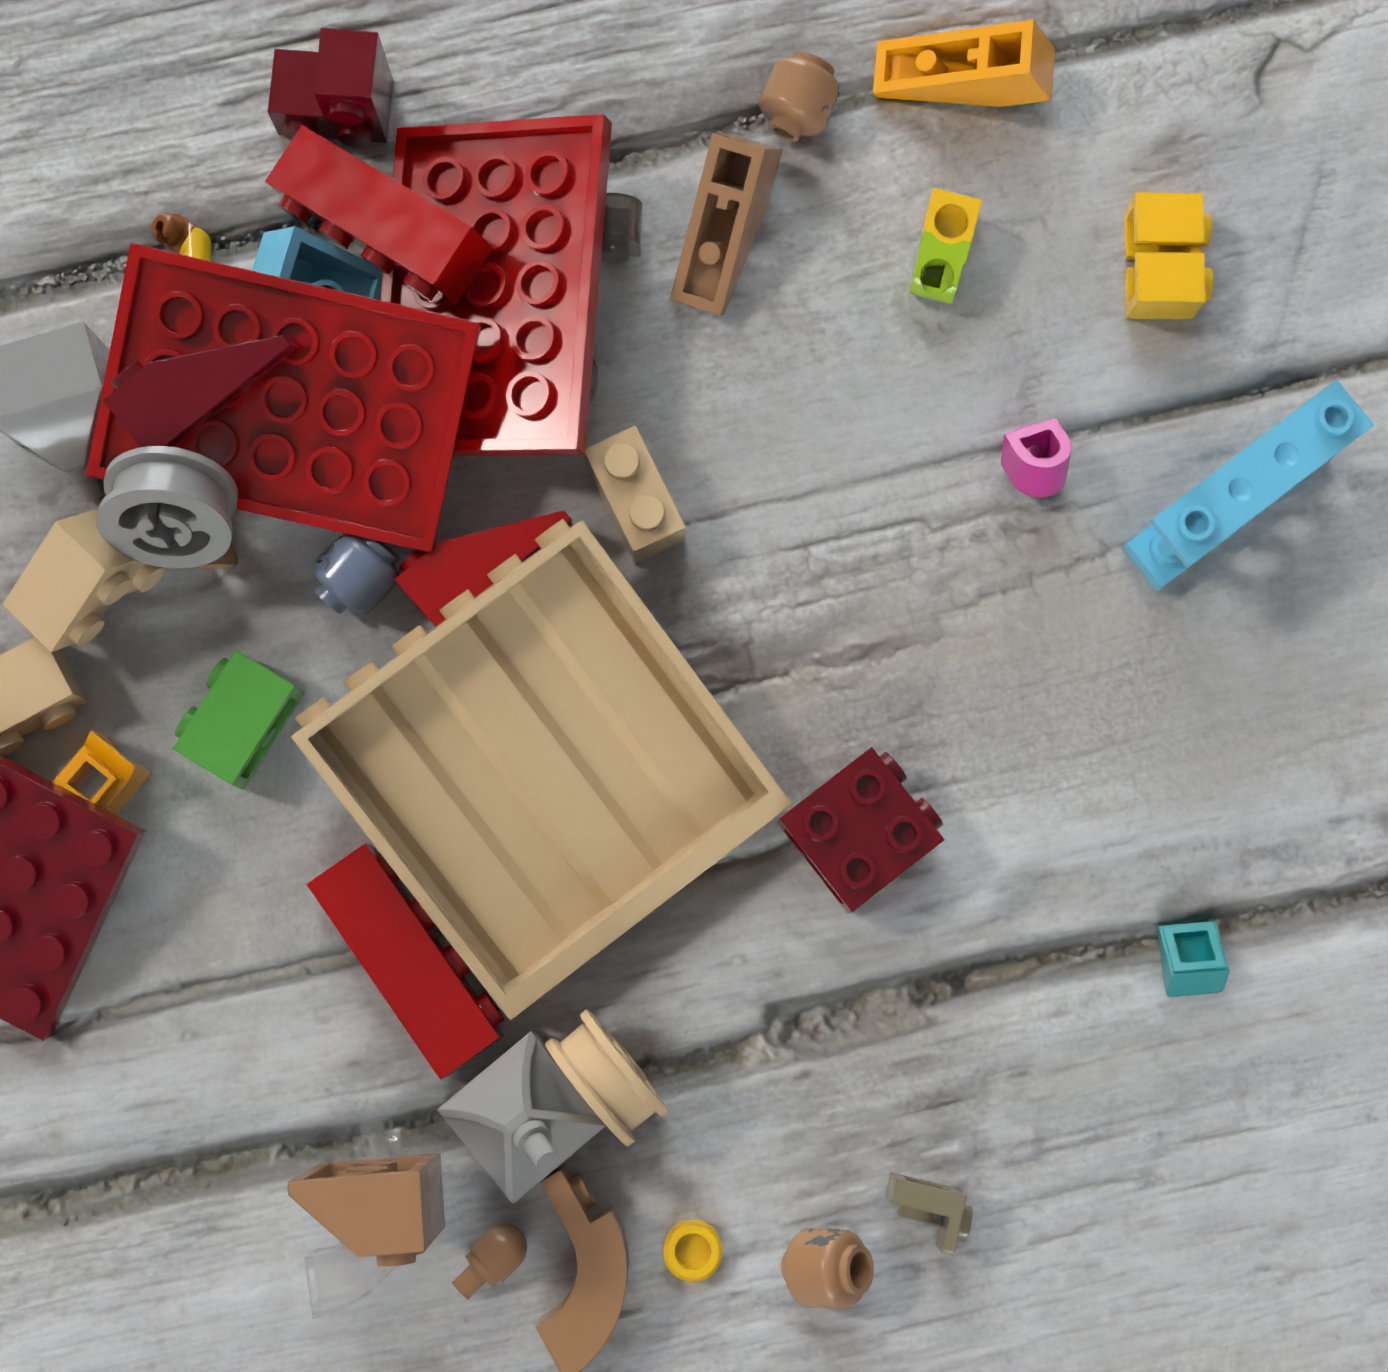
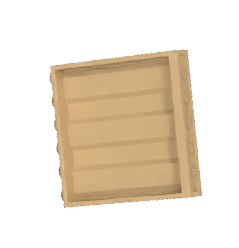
[291,519,792,1020]

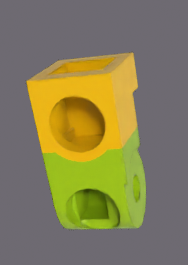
[908,187,982,305]

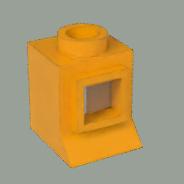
[53,730,151,815]

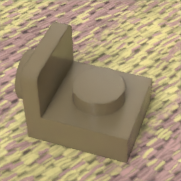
[886,1172,973,1255]

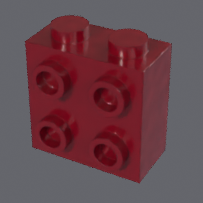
[776,747,945,914]

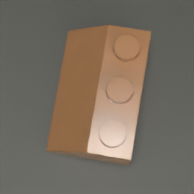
[288,1153,445,1267]

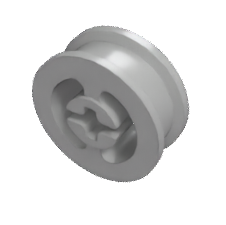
[97,446,238,569]

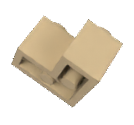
[2,508,166,652]

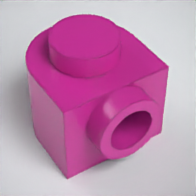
[1001,418,1072,497]

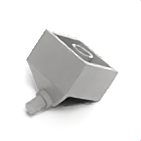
[0,322,110,502]
[437,1030,606,1204]

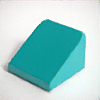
[1158,921,1230,997]

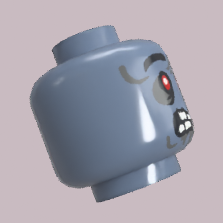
[313,533,399,614]

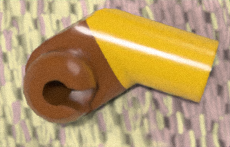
[151,213,212,261]

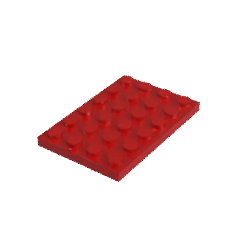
[381,114,612,456]
[86,243,482,553]

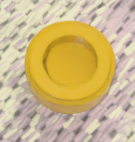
[663,1219,722,1282]

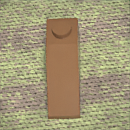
[670,133,783,316]

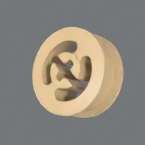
[545,1009,670,1147]

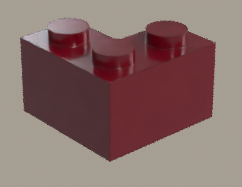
[268,28,394,147]

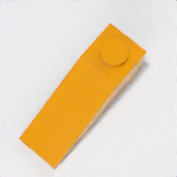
[873,19,1055,107]

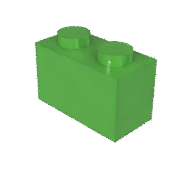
[173,650,305,790]

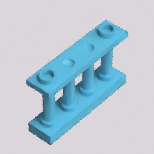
[1122,379,1374,592]

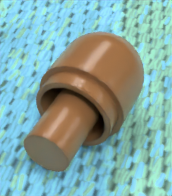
[452,1223,527,1300]

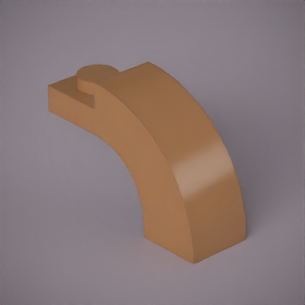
[536,1165,628,1372]

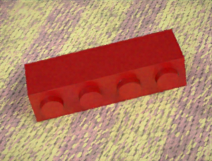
[265,125,493,305]
[306,843,505,1080]

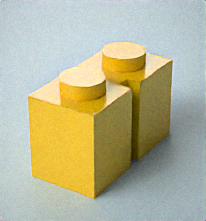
[1124,192,1214,320]

